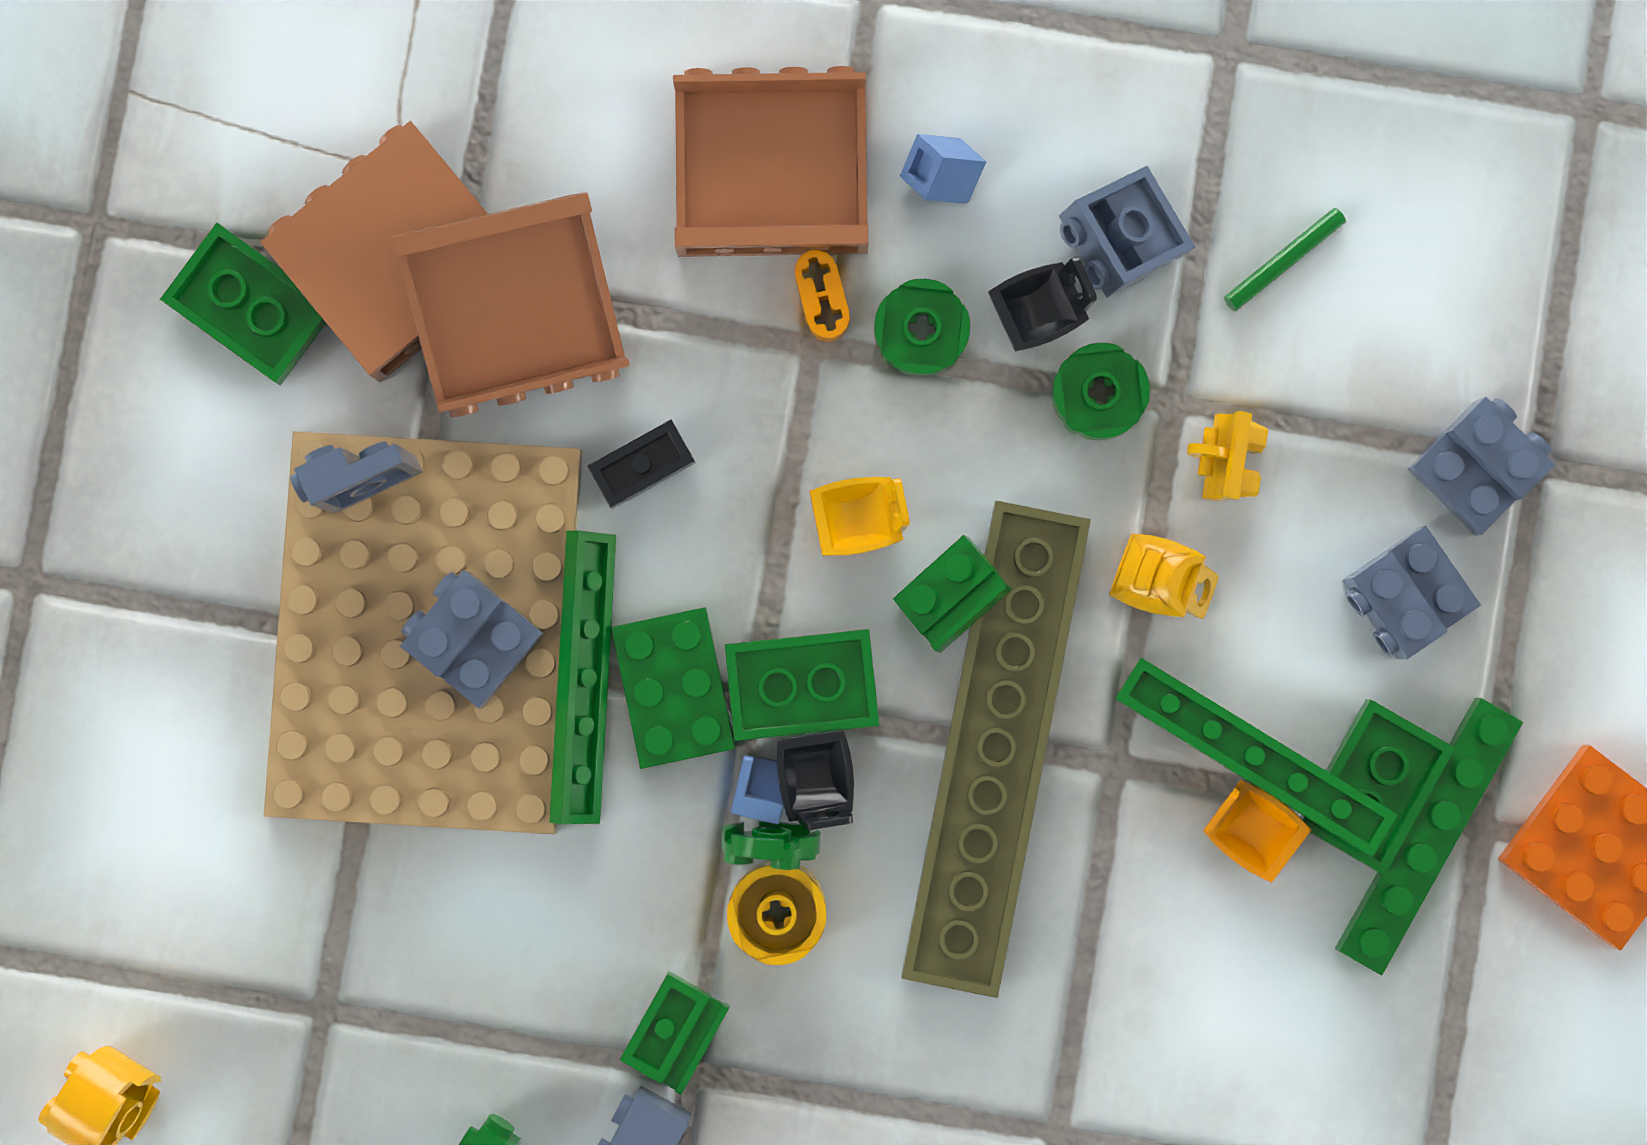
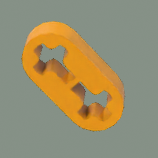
[795,250,850,342]

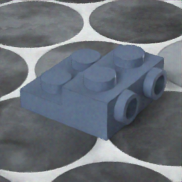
[1059,166,1195,298]
[1408,397,1556,536]
[290,442,423,514]
[1342,526,1481,660]
[400,570,545,709]

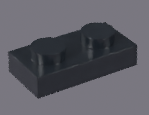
[587,419,696,510]

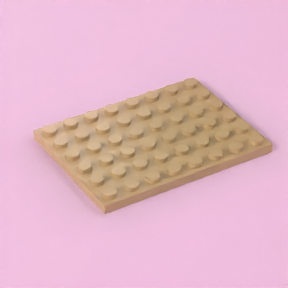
[264,431,582,834]

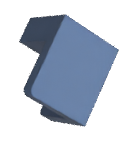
[900,134,986,203]
[731,754,783,824]

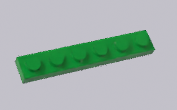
[549,530,616,825]
[1115,658,1398,857]
[1335,698,1523,976]

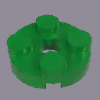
[874,279,970,377]
[1052,342,1150,441]
[721,821,821,870]

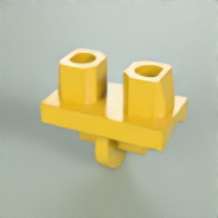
[1186,411,1268,501]

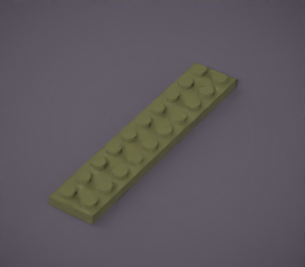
[901,500,1091,998]

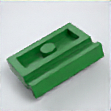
[893,534,1012,653]
[620,971,730,1095]

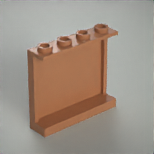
[673,66,869,257]
[260,120,488,382]
[392,192,630,417]

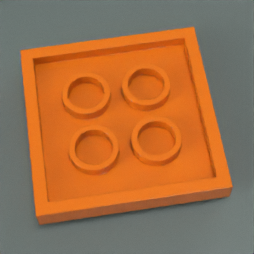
[1497,745,1647,951]

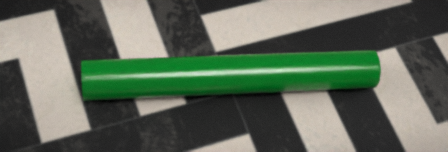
[1224,208,1346,312]

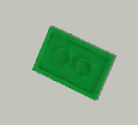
[159,222,326,386]
[611,607,736,769]
[725,629,880,741]
[1300,699,1456,875]

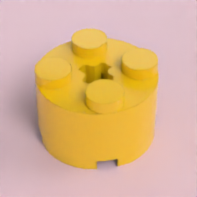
[727,860,826,965]
[38,1046,162,1145]

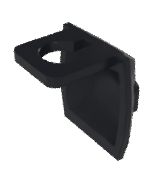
[988,256,1097,352]
[777,729,854,830]

